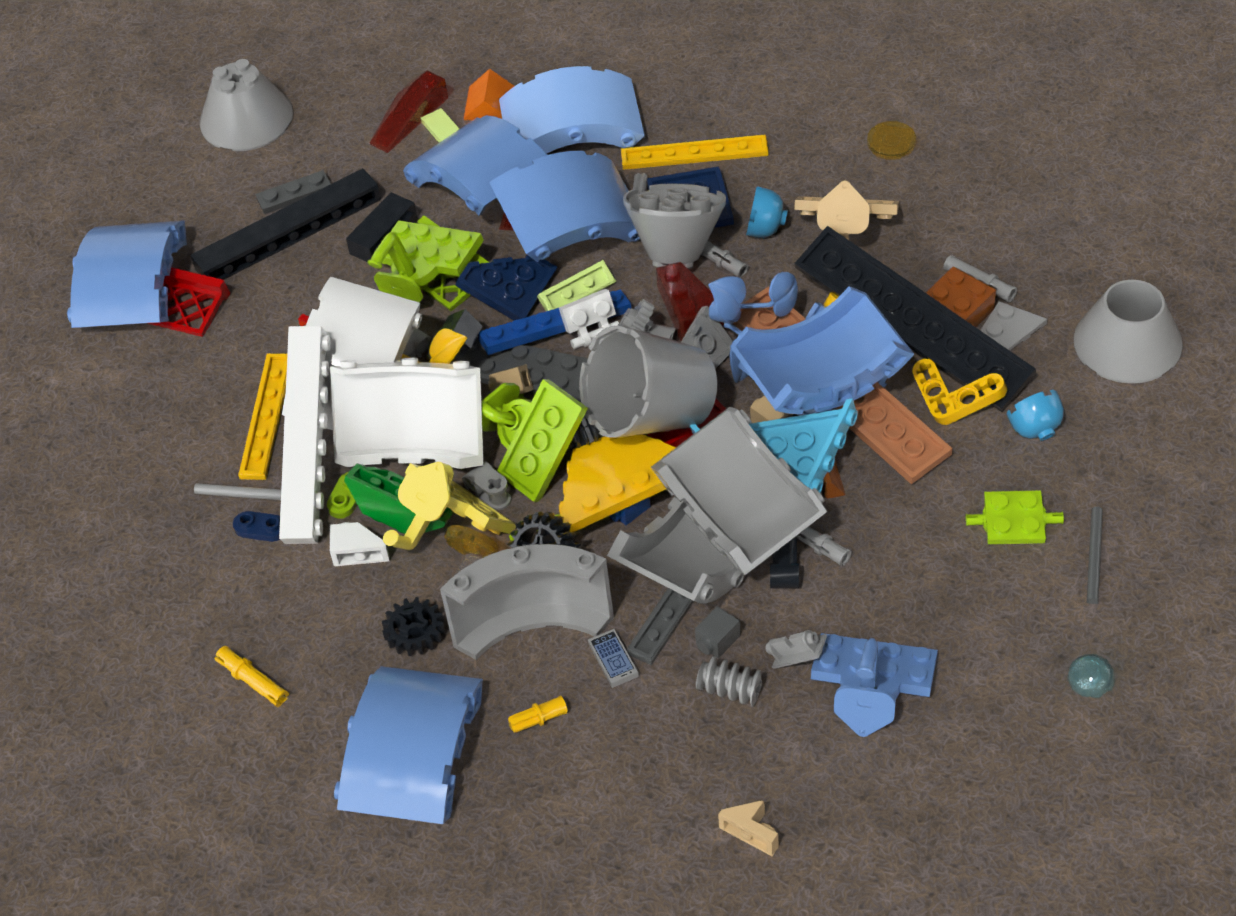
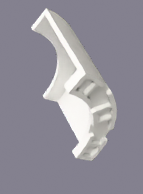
[282,277,422,430]
[330,358,483,469]

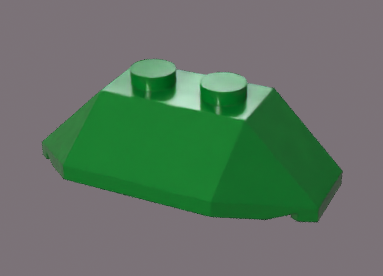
[344,463,454,534]

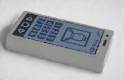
[588,629,639,688]

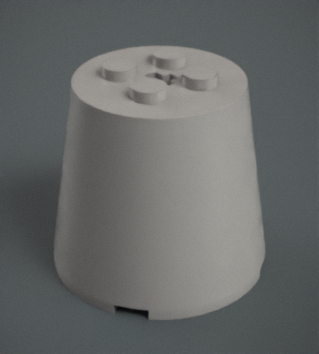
[579,326,717,438]

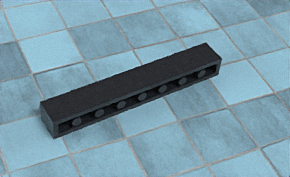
[191,168,381,280]

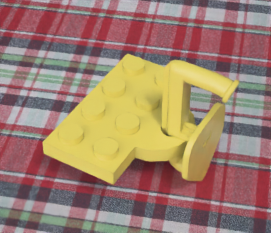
[383,462,516,550]

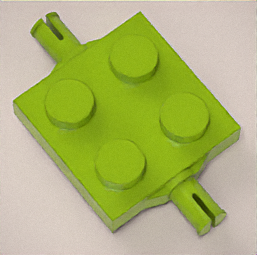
[965,490,1064,544]

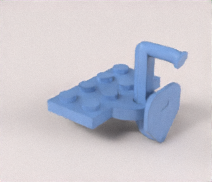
[811,633,938,737]

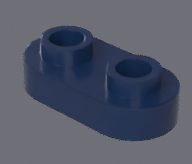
[233,511,280,542]

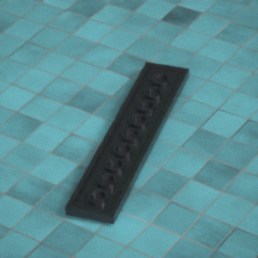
[794,226,1036,412]

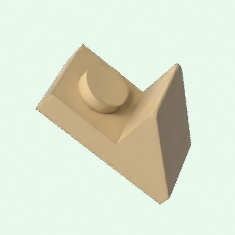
[718,801,779,856]

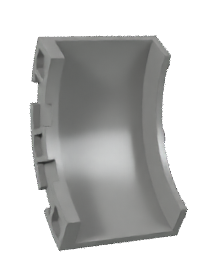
[651,407,827,575]
[607,496,744,604]
[440,544,614,660]

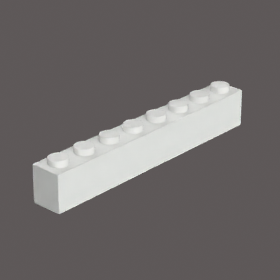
[279,326,330,544]

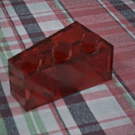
[656,262,728,341]

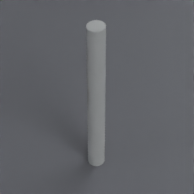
[194,483,281,500]

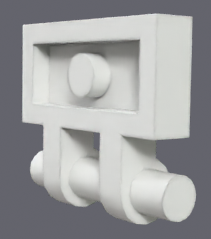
[559,289,619,350]

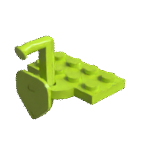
[367,220,484,303]
[481,379,588,502]

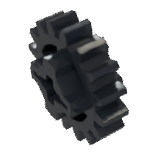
[382,597,445,656]

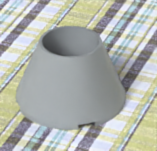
[1074,280,1182,383]

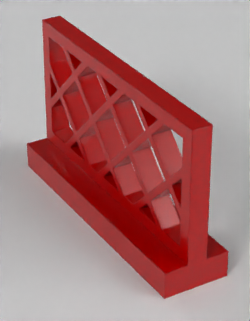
[148,267,231,337]

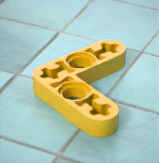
[912,359,1007,425]

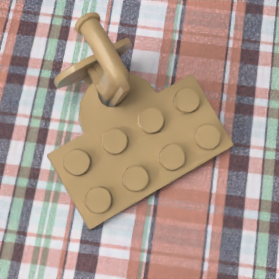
[794,180,899,240]

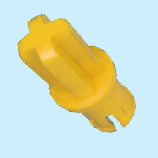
[508,695,568,733]

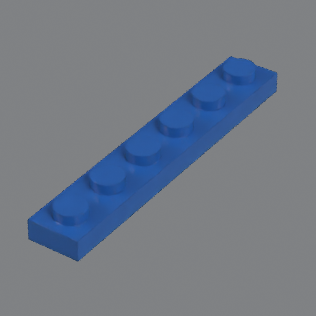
[478,289,631,355]

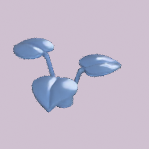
[708,272,798,383]

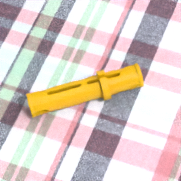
[215,646,289,707]

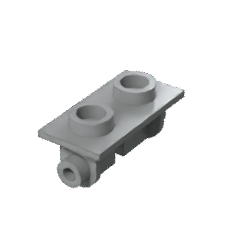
[765,630,827,669]

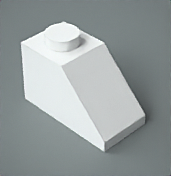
[330,522,389,566]

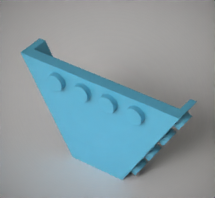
[690,398,858,493]

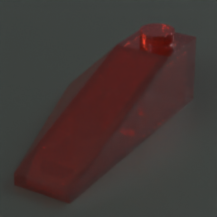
[370,71,448,153]

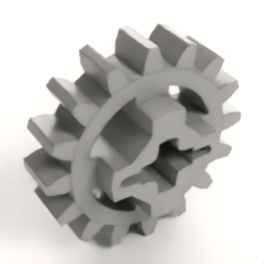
[617,299,655,333]

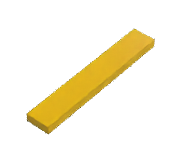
[621,135,768,170]
[238,353,288,480]

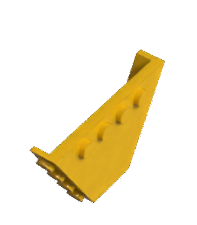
[559,434,676,532]

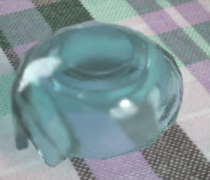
[1067,654,1115,698]

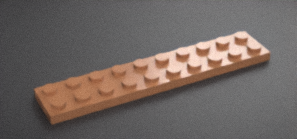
[733,286,953,484]

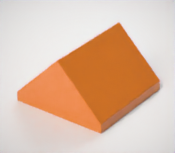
[464,69,515,120]

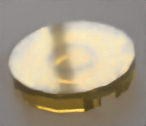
[867,121,916,160]
[444,525,499,558]

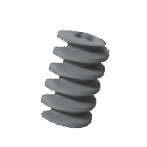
[696,656,762,707]

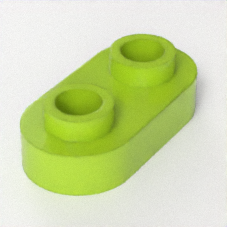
[327,472,357,519]

